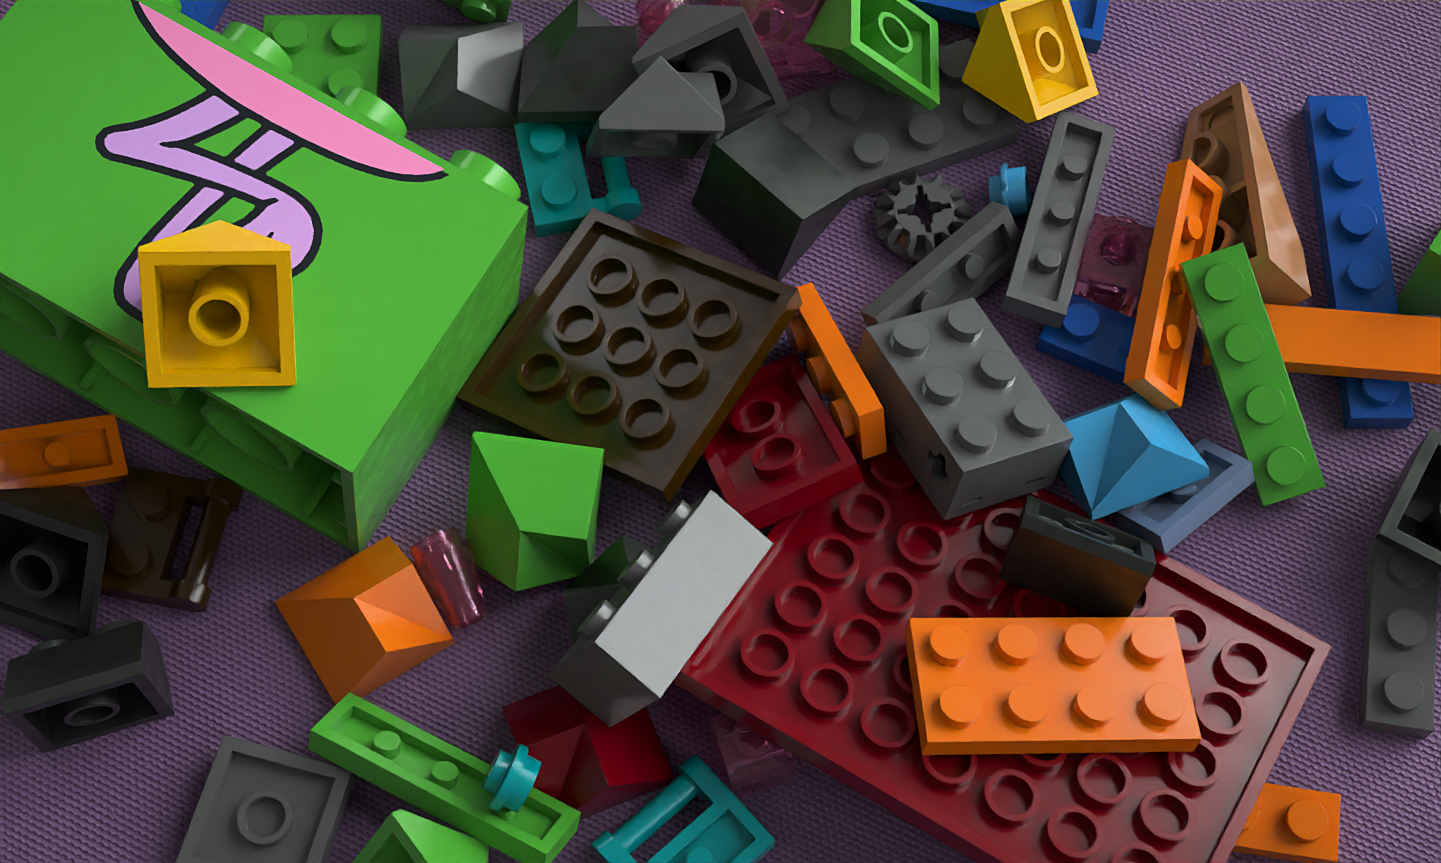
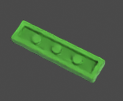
[1178,242,1326,507]
[308,692,581,863]

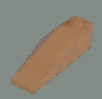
[1180,81,1311,306]

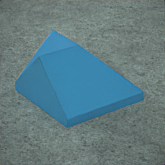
[1058,392,1210,520]

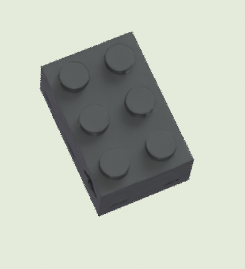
[856,298,1074,521]

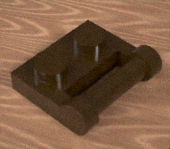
[100,467,243,613]

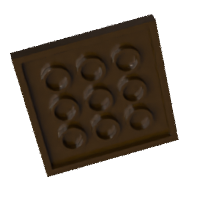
[456,208,802,504]

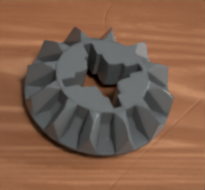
[874,171,971,262]

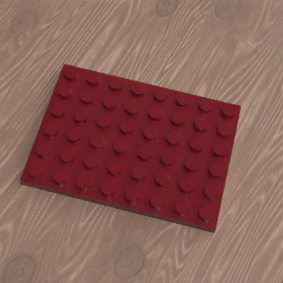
[672,434,1332,863]

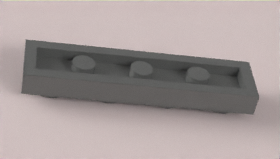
[1000,110,1116,329]

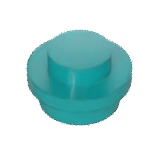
[481,743,542,813]

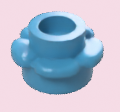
[989,163,1030,217]

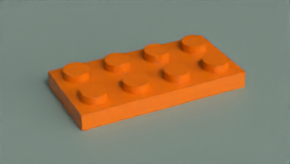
[904,617,1202,755]

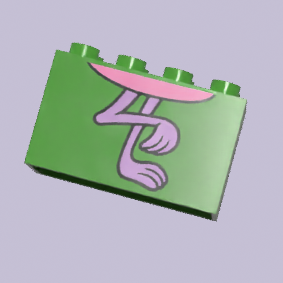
[0,0,528,554]

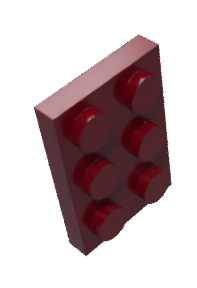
[703,353,864,530]

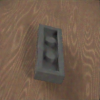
[860,201,1021,327]
[1358,535,1439,739]

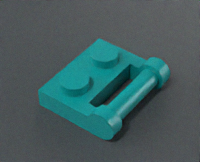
[514,121,643,238]
[590,754,775,863]

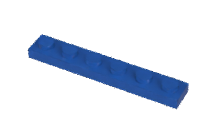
[1302,96,1414,429]

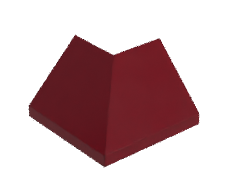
[502,685,675,820]

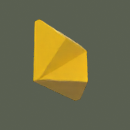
[961,0,1098,123]
[138,220,297,388]

